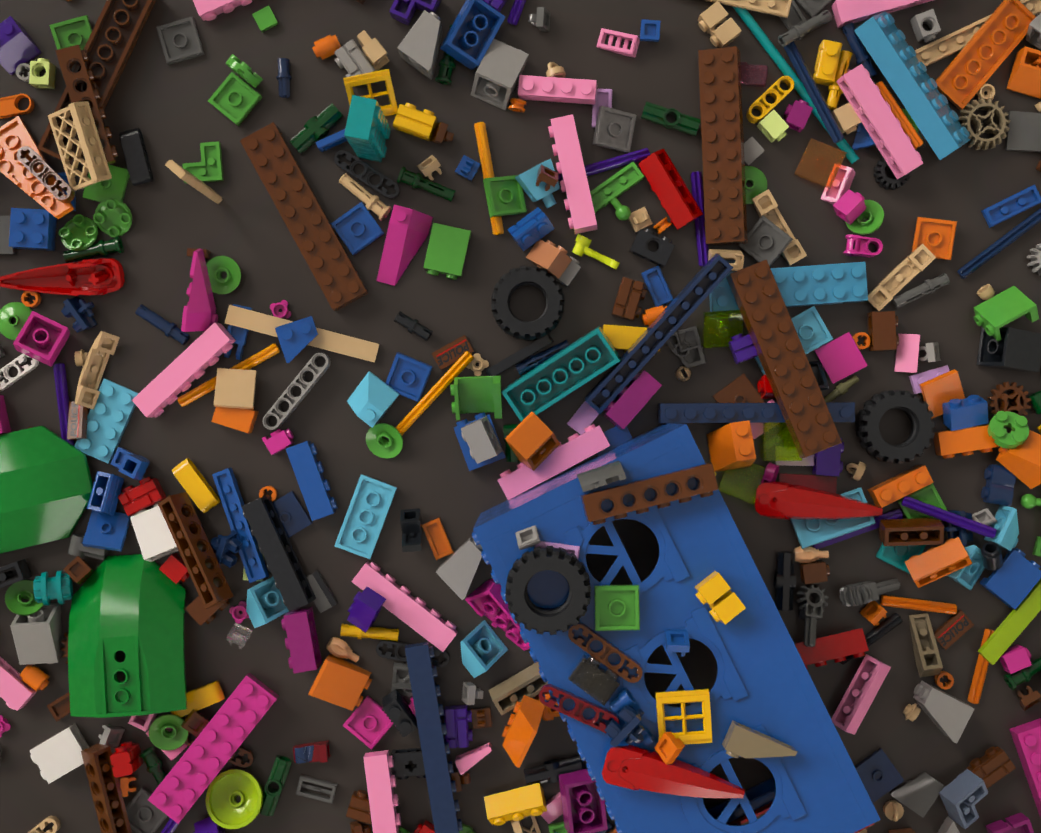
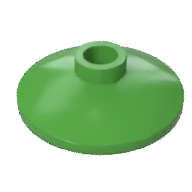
[745,166,767,204]
[845,200,884,235]
[206,256,241,294]
[0,302,32,340]
[366,423,403,459]
[5,580,43,616]
[149,714,188,750]

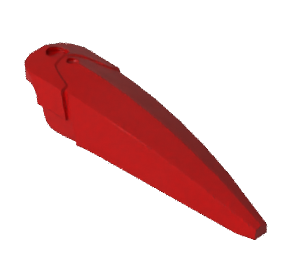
[0,258,125,296]
[755,481,883,519]
[602,745,745,798]

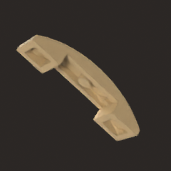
[751,189,807,265]
[868,244,936,312]
[75,331,120,410]

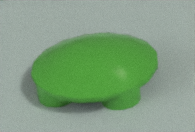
[93,198,132,237]
[59,214,98,251]

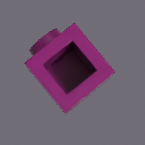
[784,100,813,133]

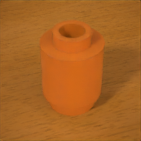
[312,35,341,60]
[642,305,667,327]
[19,665,50,692]

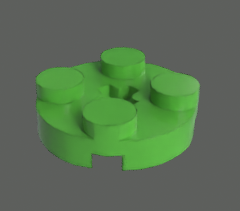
[226,54,263,88]
[988,411,1029,449]

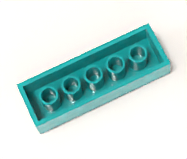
[344,95,391,163]
[501,326,621,422]

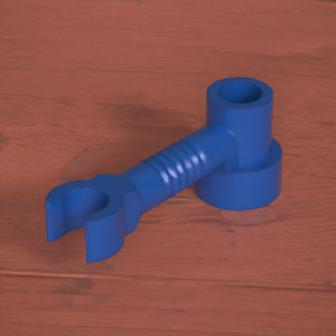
[609,689,655,747]

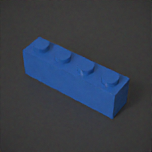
[286,441,337,521]

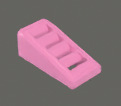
[596,28,640,58]
[455,742,492,775]

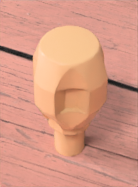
[794,546,829,563]
[326,637,360,663]

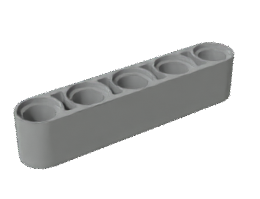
[263,353,331,430]

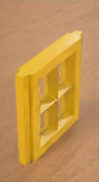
[343,69,398,116]
[655,689,712,745]

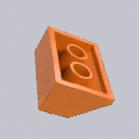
[502,695,545,768]

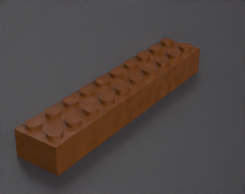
[37,0,156,166]
[698,46,748,246]
[240,122,369,311]
[726,259,842,458]

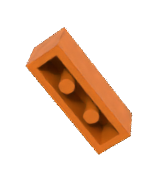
[933,424,999,459]
[867,464,934,508]
[905,537,972,588]

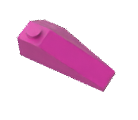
[376,204,433,286]
[181,248,218,332]
[465,578,530,651]

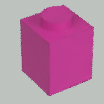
[833,189,867,225]
[999,644,1032,674]

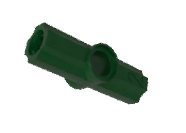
[641,101,701,136]
[289,103,344,154]
[259,755,293,816]

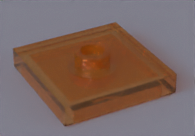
[795,138,847,189]

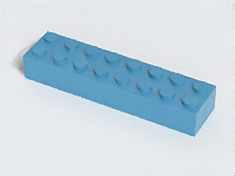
[854,11,971,160]
[709,262,868,313]

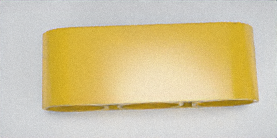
[746,76,794,123]
[172,458,221,513]
[170,680,225,717]

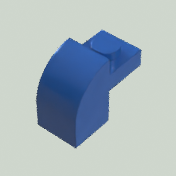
[110,447,150,480]

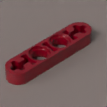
[539,684,620,733]

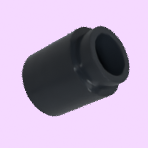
[981,542,1003,571]

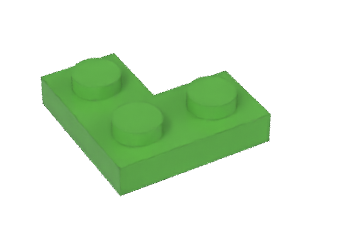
[182,141,224,184]

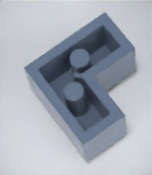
[939,769,988,829]

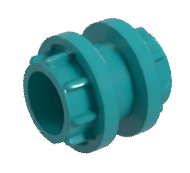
[33,570,73,606]

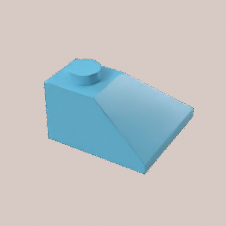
[347,371,400,428]
[984,505,1019,551]
[947,545,985,591]
[246,577,289,628]
[460,620,508,678]

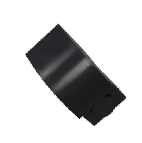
[400,508,423,552]

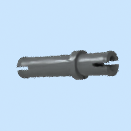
[778,10,832,47]
[892,273,950,309]

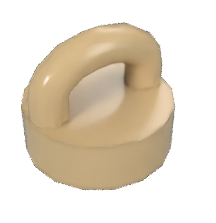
[546,62,566,78]
[846,461,866,481]
[883,800,904,822]

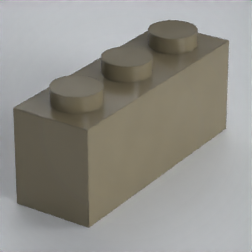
[488,662,548,716]

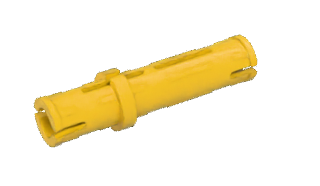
[826,50,853,110]
[340,624,399,641]

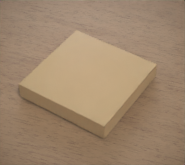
[214,368,257,409]

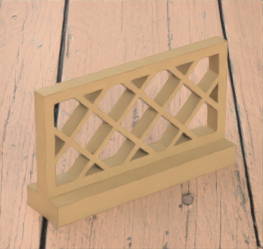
[48,101,112,191]

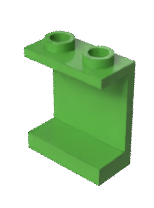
[423,223,472,280]
[974,286,1039,341]
[450,375,503,420]

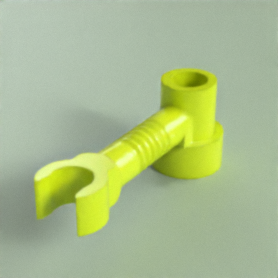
[572,234,620,270]

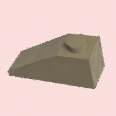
[909,613,943,677]
[722,720,797,759]

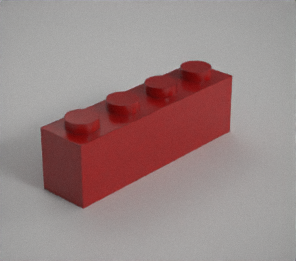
[638,148,703,230]
[795,628,869,669]

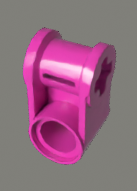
[843,234,883,258]

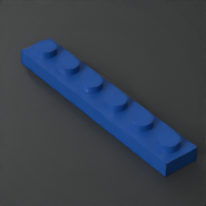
[212,468,269,583]

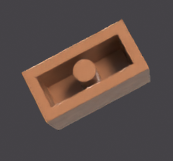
[526,239,572,279]

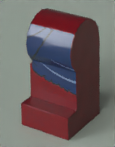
[293,740,330,763]

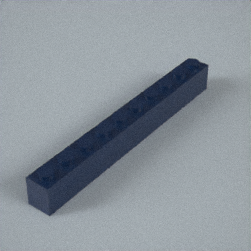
[585,253,733,414]
[658,402,855,423]
[405,642,463,833]

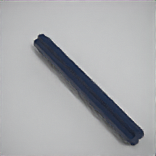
[784,41,844,143]
[957,208,1041,279]

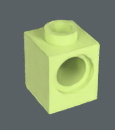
[29,58,56,89]
[757,110,789,143]

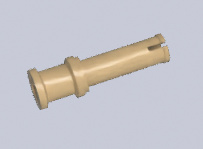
[339,173,392,221]

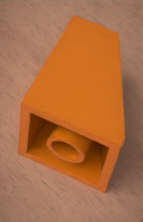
[706,420,756,472]
[996,430,1041,489]
[308,653,372,711]

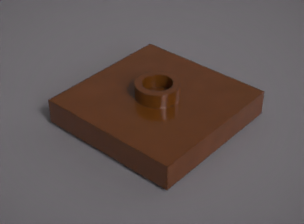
[712,373,765,403]

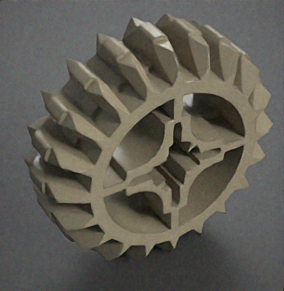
[958,98,1011,151]

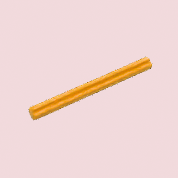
[474,122,504,235]
[177,343,280,407]
[395,351,474,435]

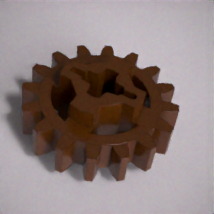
[987,382,1031,416]

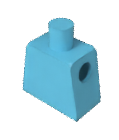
[515,158,560,208]

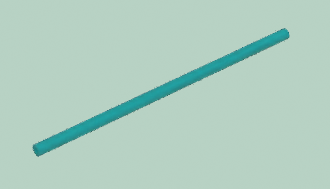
[733,7,859,164]

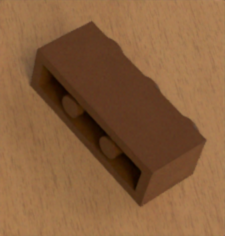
[879,518,944,546]

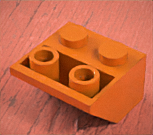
[1006,46,1041,99]
[505,412,560,471]

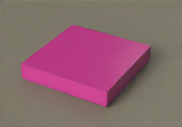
[815,332,868,384]
[342,695,393,750]

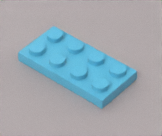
[754,306,833,375]
[74,378,139,464]
[334,474,397,559]
[790,487,876,549]

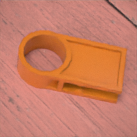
[0,94,35,119]

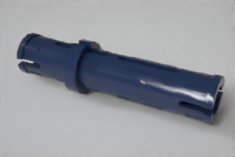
[841,22,877,78]
[135,304,190,345]
[515,340,569,375]

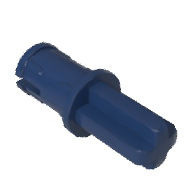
[276,58,292,98]

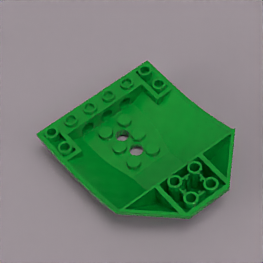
[0,426,93,553]
[68,554,187,718]

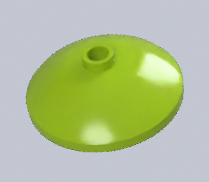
[206,769,263,829]

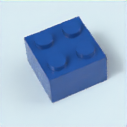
[9,208,57,251]

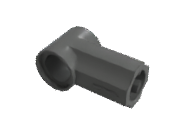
[68,534,109,560]

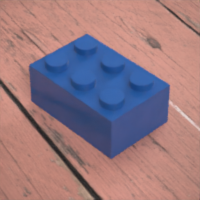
[440,0,505,70]

